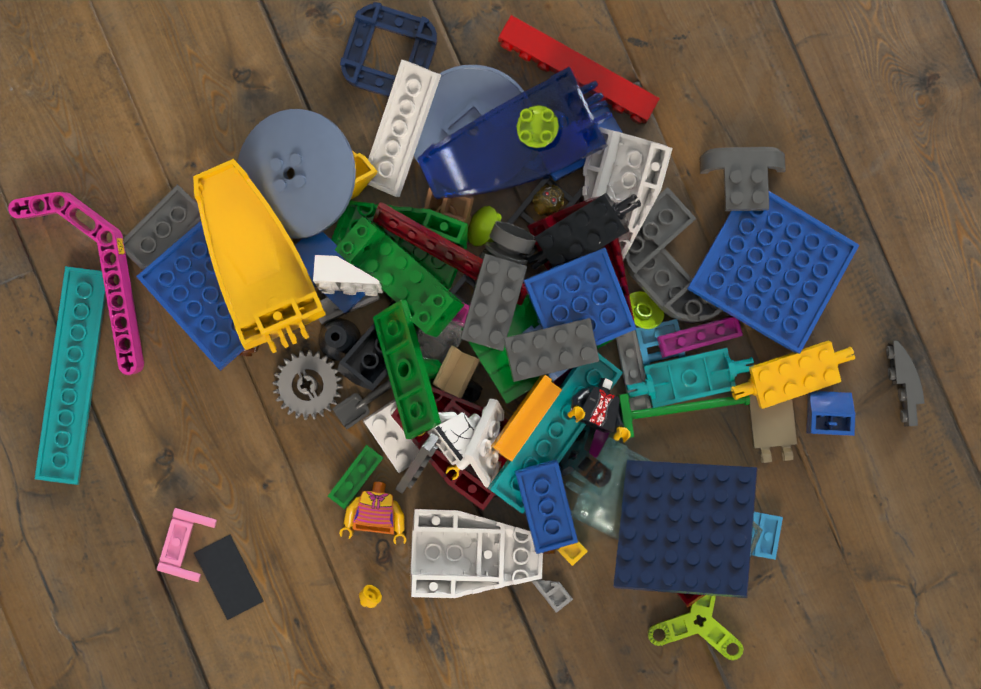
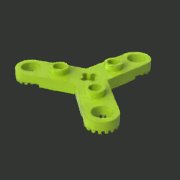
[648,595,744,660]

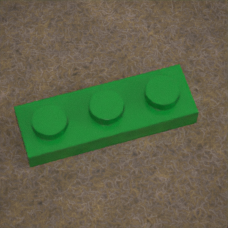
[327,445,384,509]

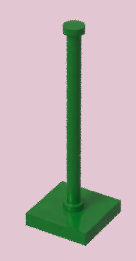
[616,394,750,439]

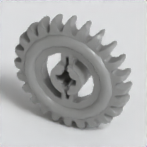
[272,350,343,420]

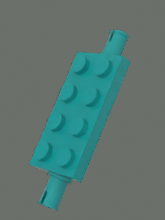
[626,348,754,408]

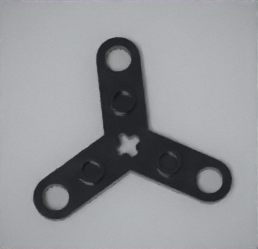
[559,425,612,488]

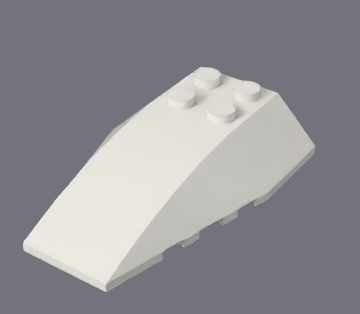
[582,126,673,260]
[410,509,543,598]

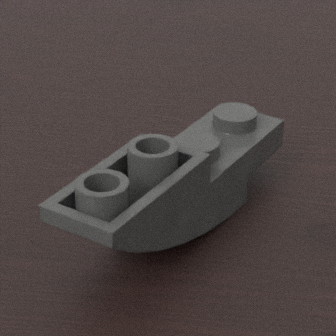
[886,341,925,427]

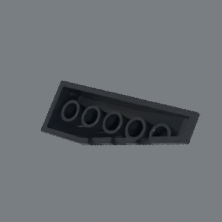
[338,300,416,391]

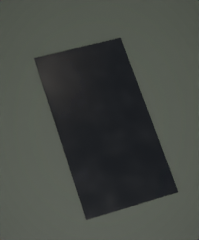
[194,535,264,620]

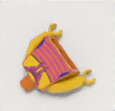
[339,482,406,544]

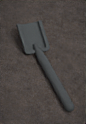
[332,379,392,429]

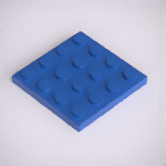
[523,247,637,346]

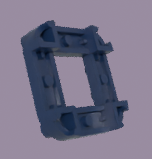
[340,2,437,97]

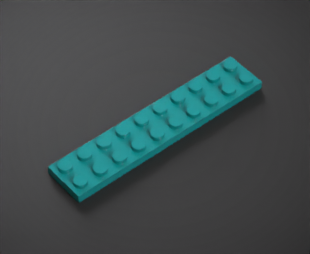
[35,266,106,485]

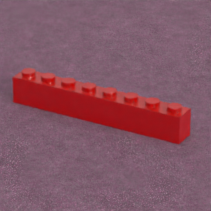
[498,15,660,124]

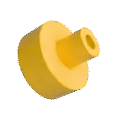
[359,585,382,608]

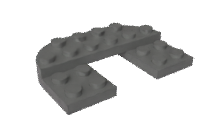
[623,187,723,323]

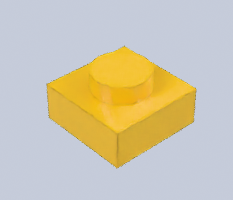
[558,541,588,566]

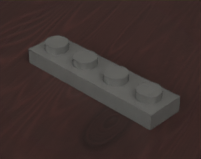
[395,432,440,494]

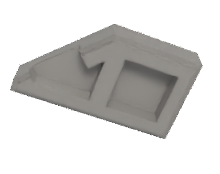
[532,579,573,613]

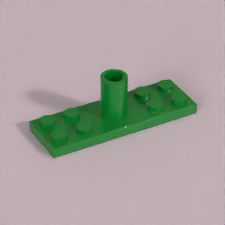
[373,300,441,439]

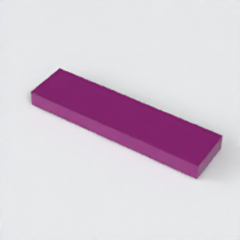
[657,316,743,358]

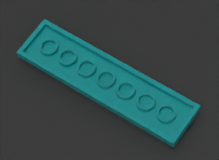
[488,353,623,514]

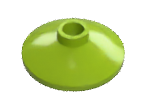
[630,291,664,329]

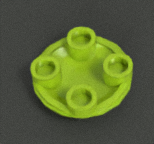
[516,105,559,148]
[468,206,501,246]

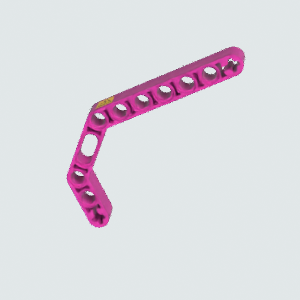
[8,192,144,375]

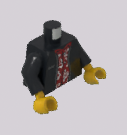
[567,378,631,443]

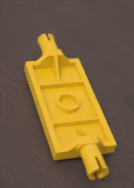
[731,340,855,409]

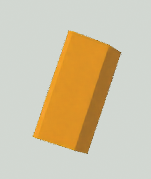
[491,375,562,461]

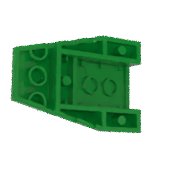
[331,201,468,290]

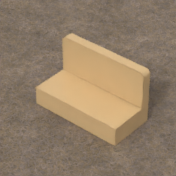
[433,346,479,398]

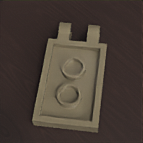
[749,394,797,463]

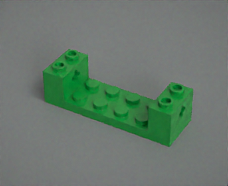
[334,217,465,338]

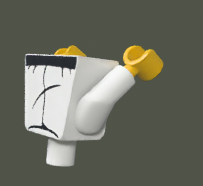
[419,412,481,480]

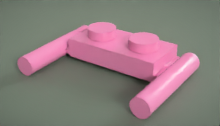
[157,508,217,582]

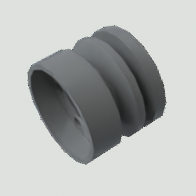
[481,221,536,265]

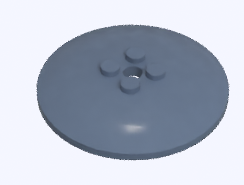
[414,65,533,193]
[237,109,356,239]

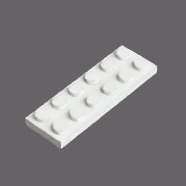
[368,60,441,197]

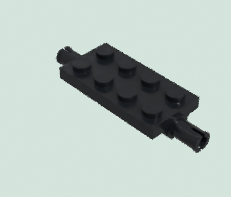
[528,192,641,269]

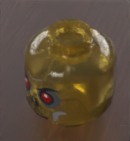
[533,185,564,216]

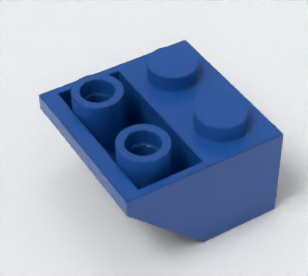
[806,391,855,436]

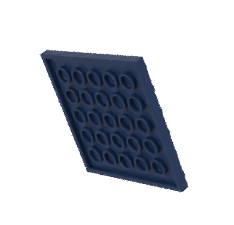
[613,460,758,598]

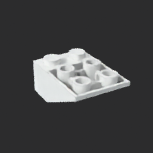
[313,255,384,296]

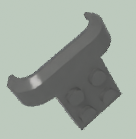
[699,147,786,211]

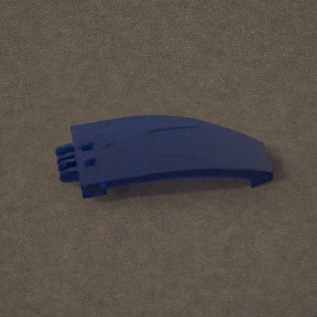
[417,67,613,199]

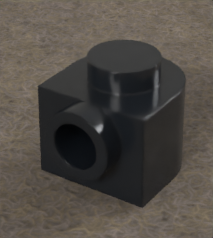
[461,379,483,403]

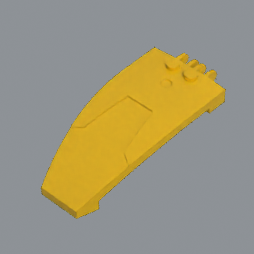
[193,159,326,353]

